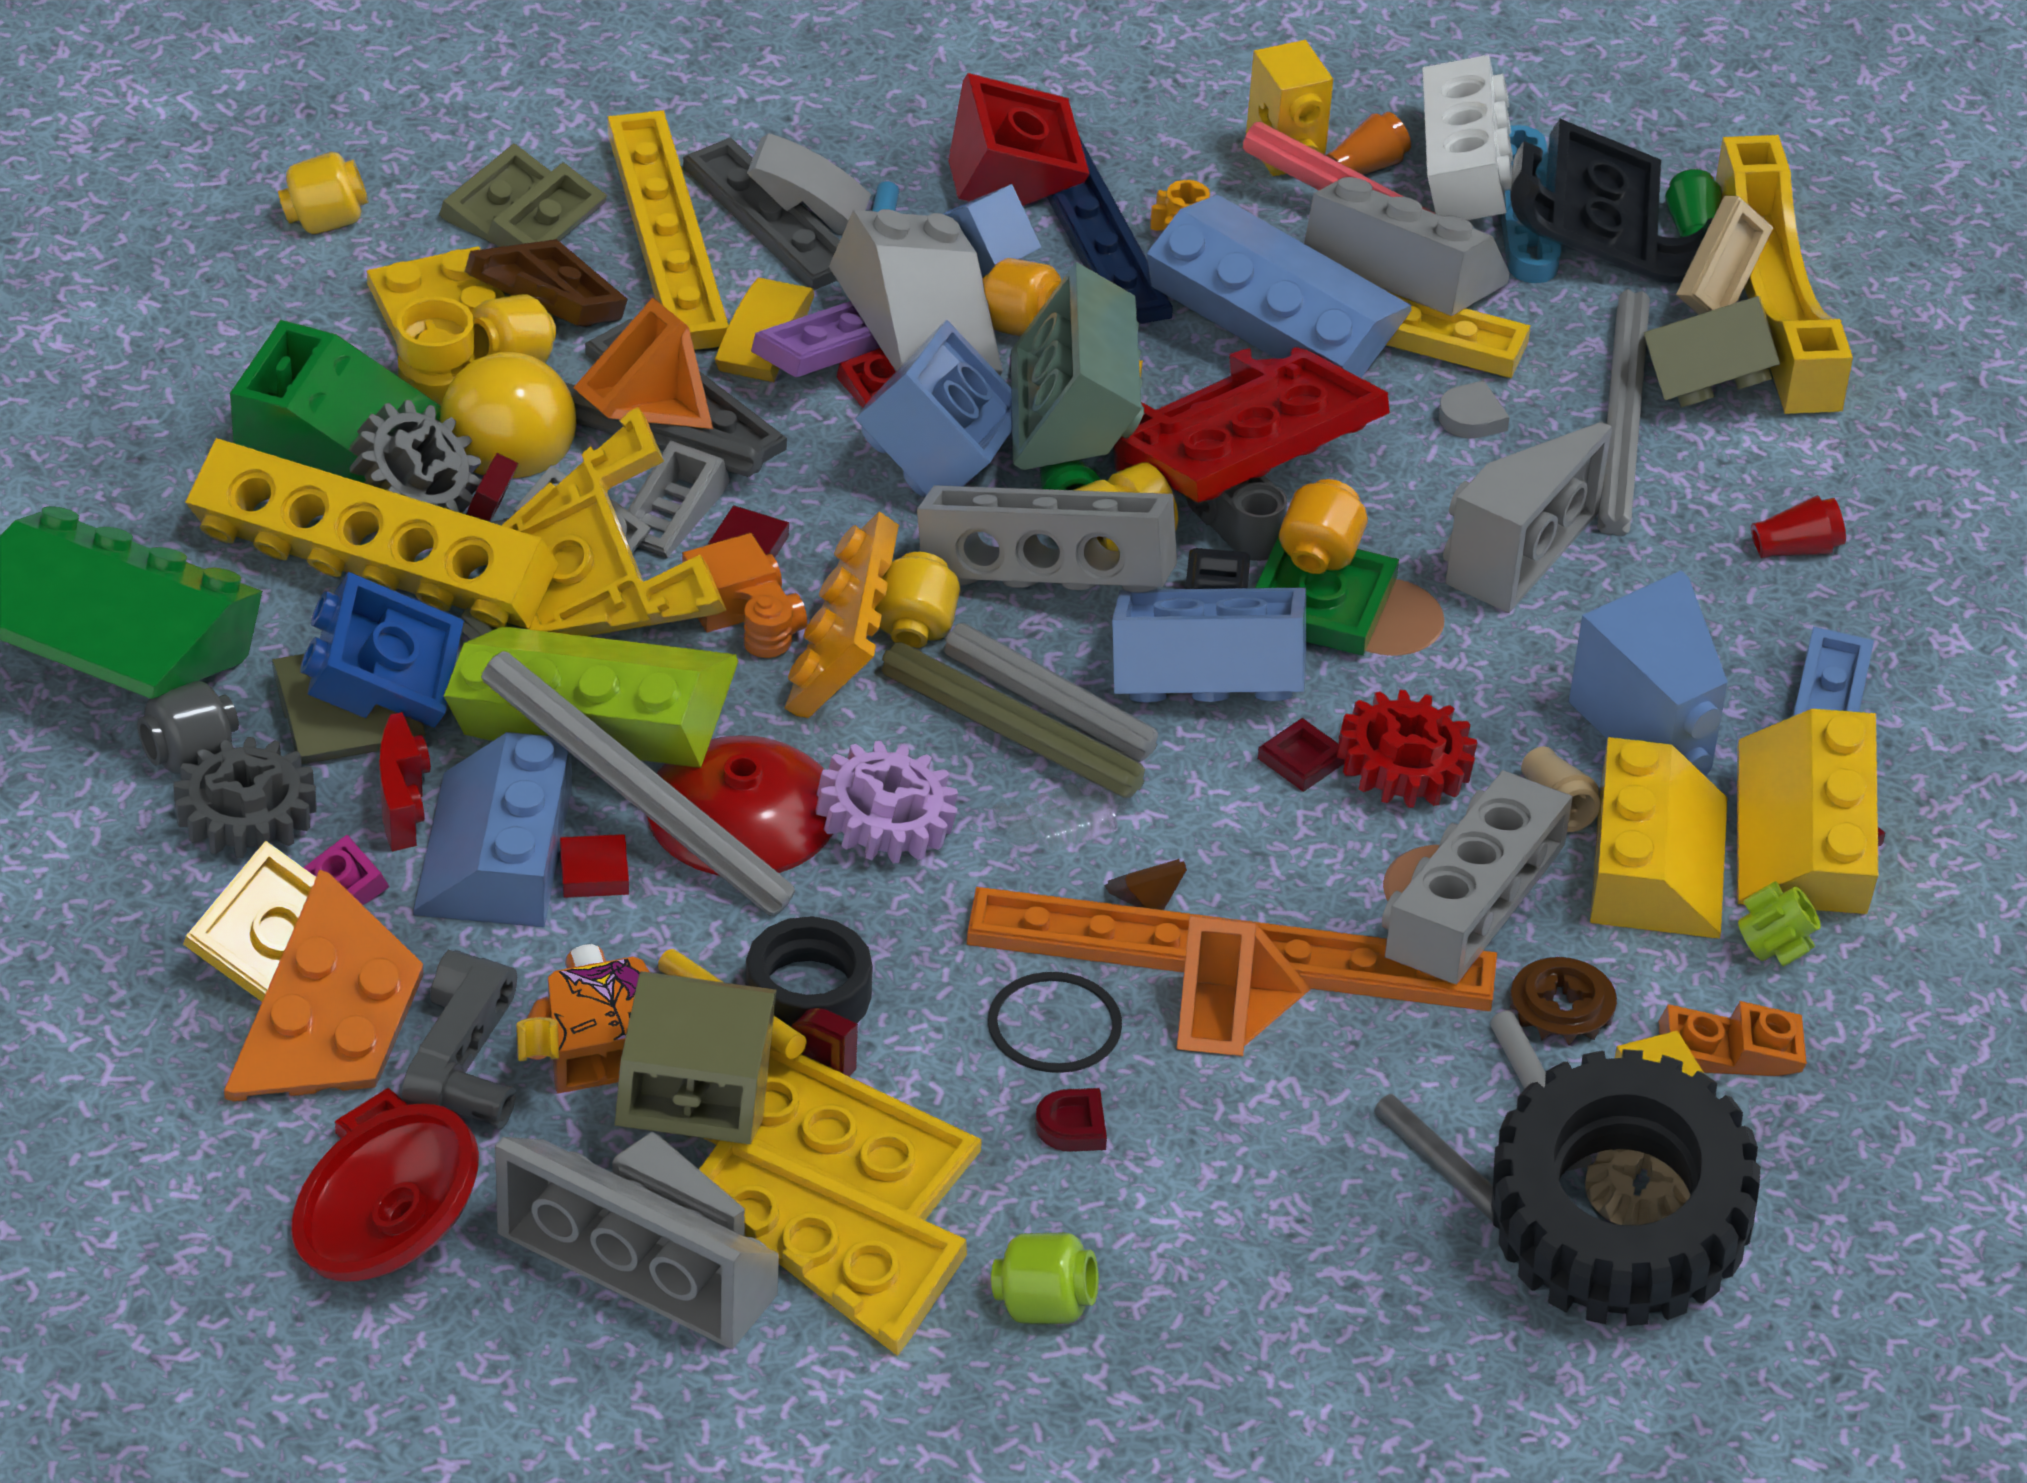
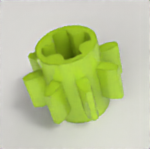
[1738,881,1821,967]

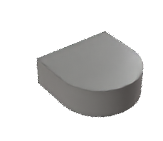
[1438,380,1510,438]

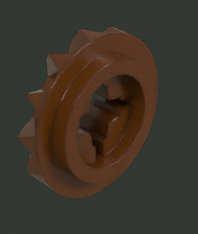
[1510,957,1617,1045]

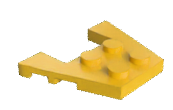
[502,407,726,636]

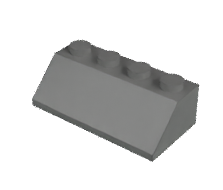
[495,1137,779,1350]

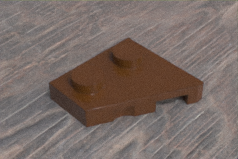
[465,239,628,327]

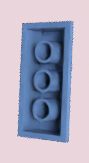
[1146,194,1411,378]

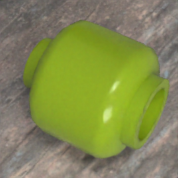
[991,1232,1099,1324]

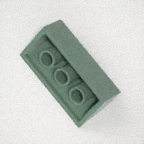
[1011,262,1144,470]

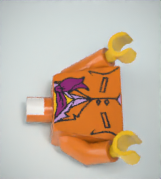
[516,944,649,1094]

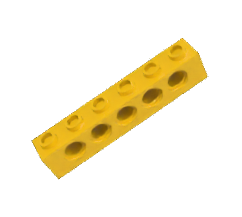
[185,438,559,629]

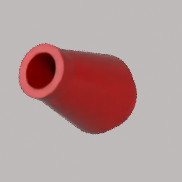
[1751,495,1846,559]

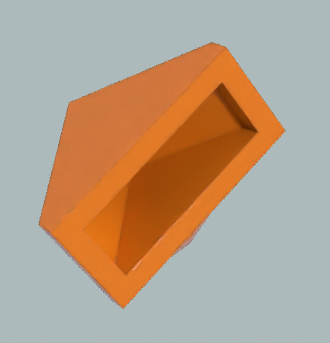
[573,297,713,429]
[1177,916,1311,1056]

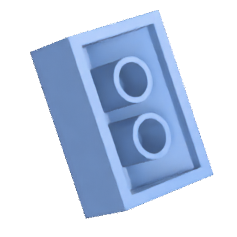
[1112,588,1306,702]
[413,732,572,927]

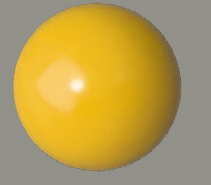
[440,352,576,478]

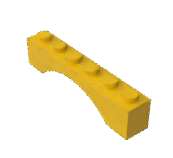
[1715,135,1853,414]

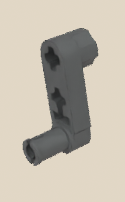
[402,950,517,1130]

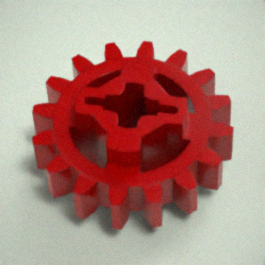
[1336,690,1478,808]

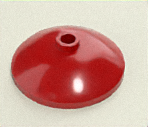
[646,735,833,876]
[291,1103,479,1282]

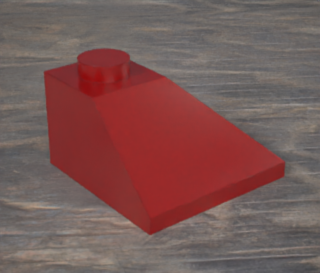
[948,73,1090,206]

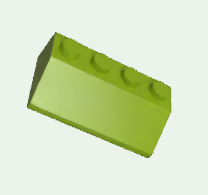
[444,626,739,768]

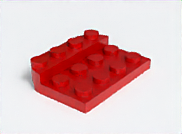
[1113,347,1390,503]

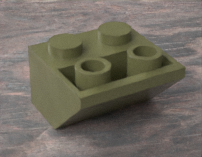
[614,971,777,1145]

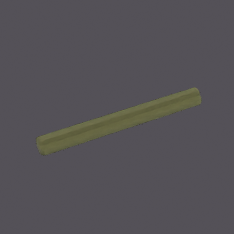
[882,642,1145,798]

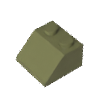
[1643,296,1780,408]

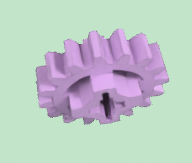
[816,741,958,863]

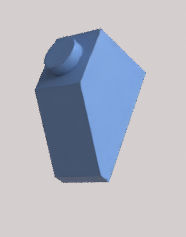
[943,184,1042,276]

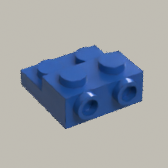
[300,572,464,728]

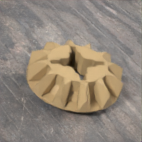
[1585,1149,1690,1225]

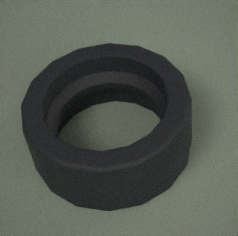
[745,916,873,1027]

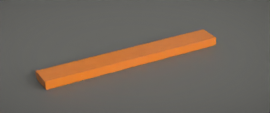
[967,887,1497,1011]

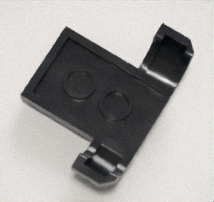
[1510,119,1713,283]

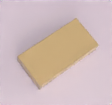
[1676,196,1773,315]

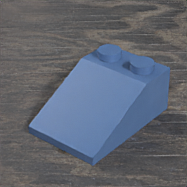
[855,320,1012,498]

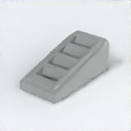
[628,440,730,558]
[612,1132,745,1237]

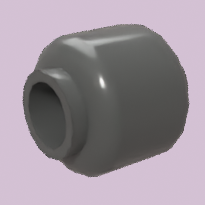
[137,681,239,774]

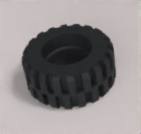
[1491,1049,1761,1326]

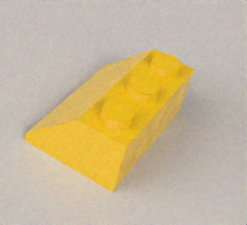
[1737,709,1878,914]
[1590,737,1728,939]

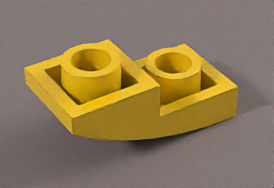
[715,277,815,383]

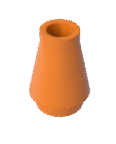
[1325,112,1411,175]

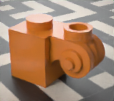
[682,533,807,658]

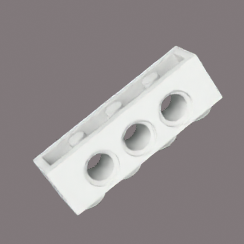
[1423,55,1513,220]

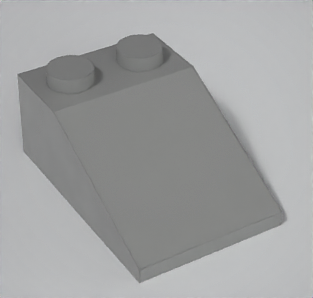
[829,209,1003,375]
[1443,421,1612,613]

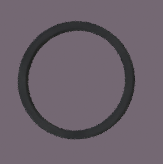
[988,972,1122,1073]

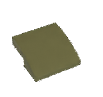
[439,143,608,247]
[272,654,426,765]

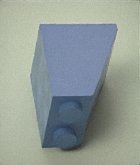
[1569,570,1728,776]

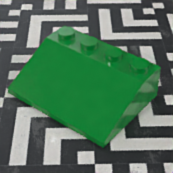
[0,506,263,699]

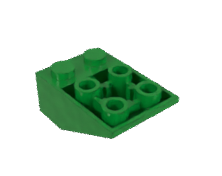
[230,320,441,483]

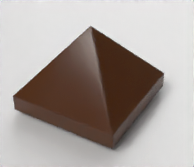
[1104,859,1187,910]

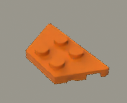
[224,869,423,1102]

